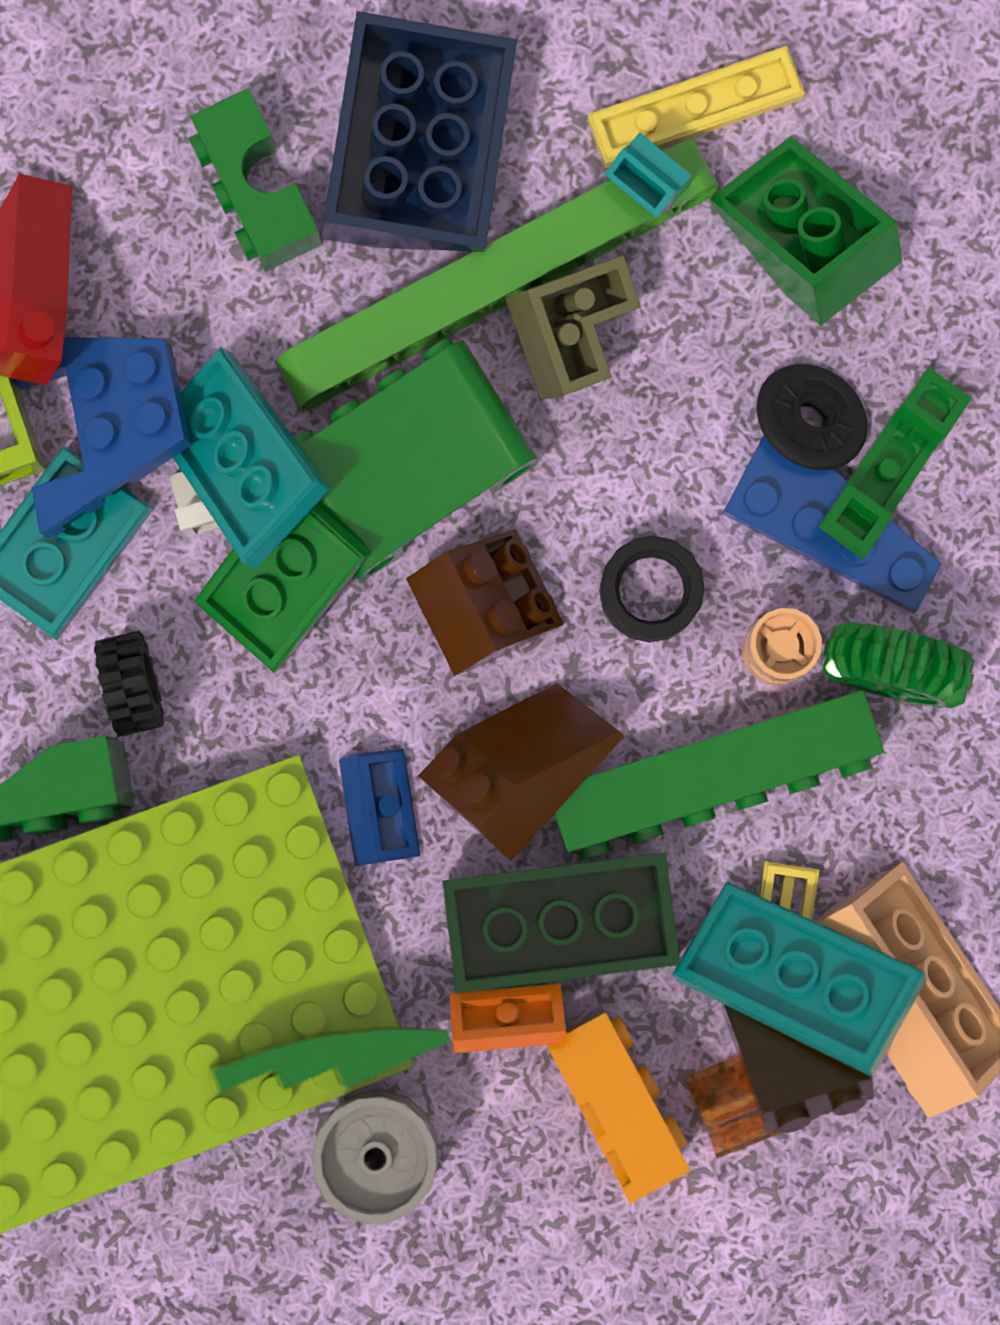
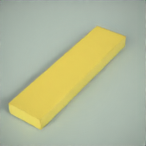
[587,46,805,168]

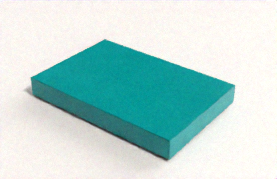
[0,445,153,640]

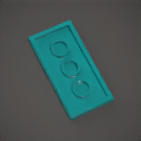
[173,347,330,569]
[672,882,927,1077]

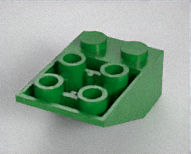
[0,736,135,842]

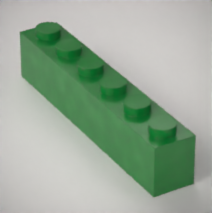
[554,690,885,861]

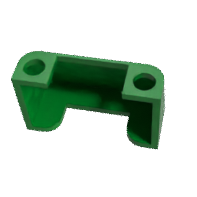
[294,338,538,584]

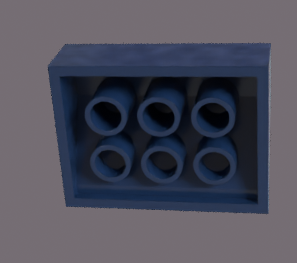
[322,11,517,252]

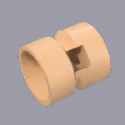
[742,608,822,686]

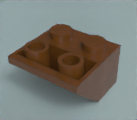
[406,529,564,676]

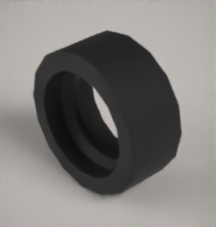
[599,536,705,643]

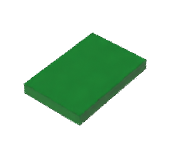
[194,504,371,673]

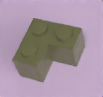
[505,255,641,400]

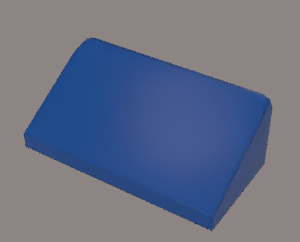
[339,748,420,866]

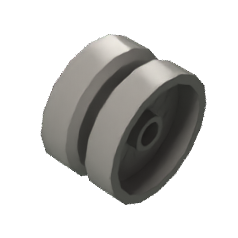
[312,1089,439,1224]

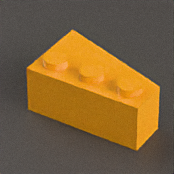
[547,1009,691,1204]

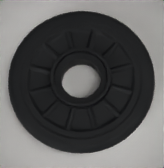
[756,364,868,470]

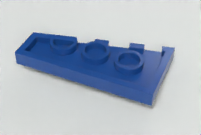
[722,435,941,614]

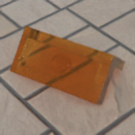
[686,1055,819,1159]

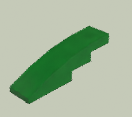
[209,1027,451,1092]

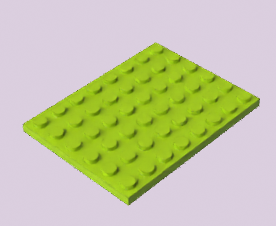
[0,755,414,1234]

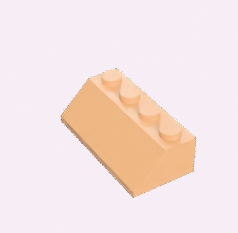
[815,861,1000,1118]

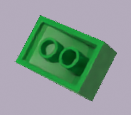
[709,136,902,326]

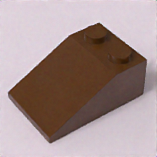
[418,683,625,861]

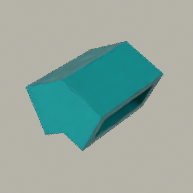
[604,132,692,218]

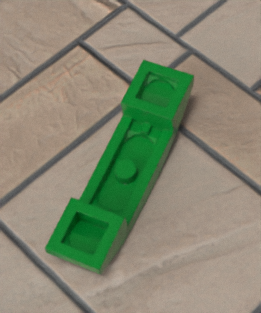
[818,367,972,559]

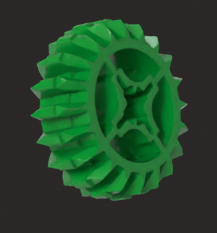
[822,622,974,709]

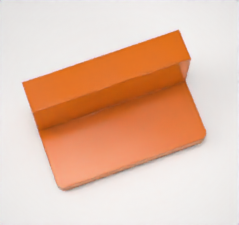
[449,983,567,1053]

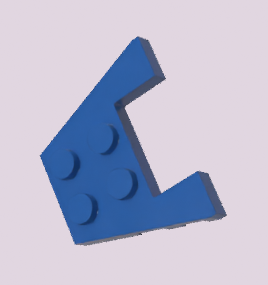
[12,337,191,539]

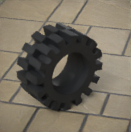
[94,631,164,737]

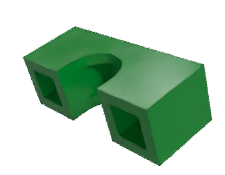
[188,88,322,272]

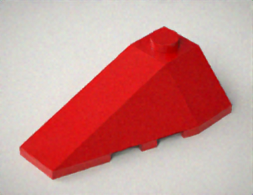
[0,173,72,385]

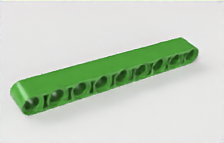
[275,140,720,411]

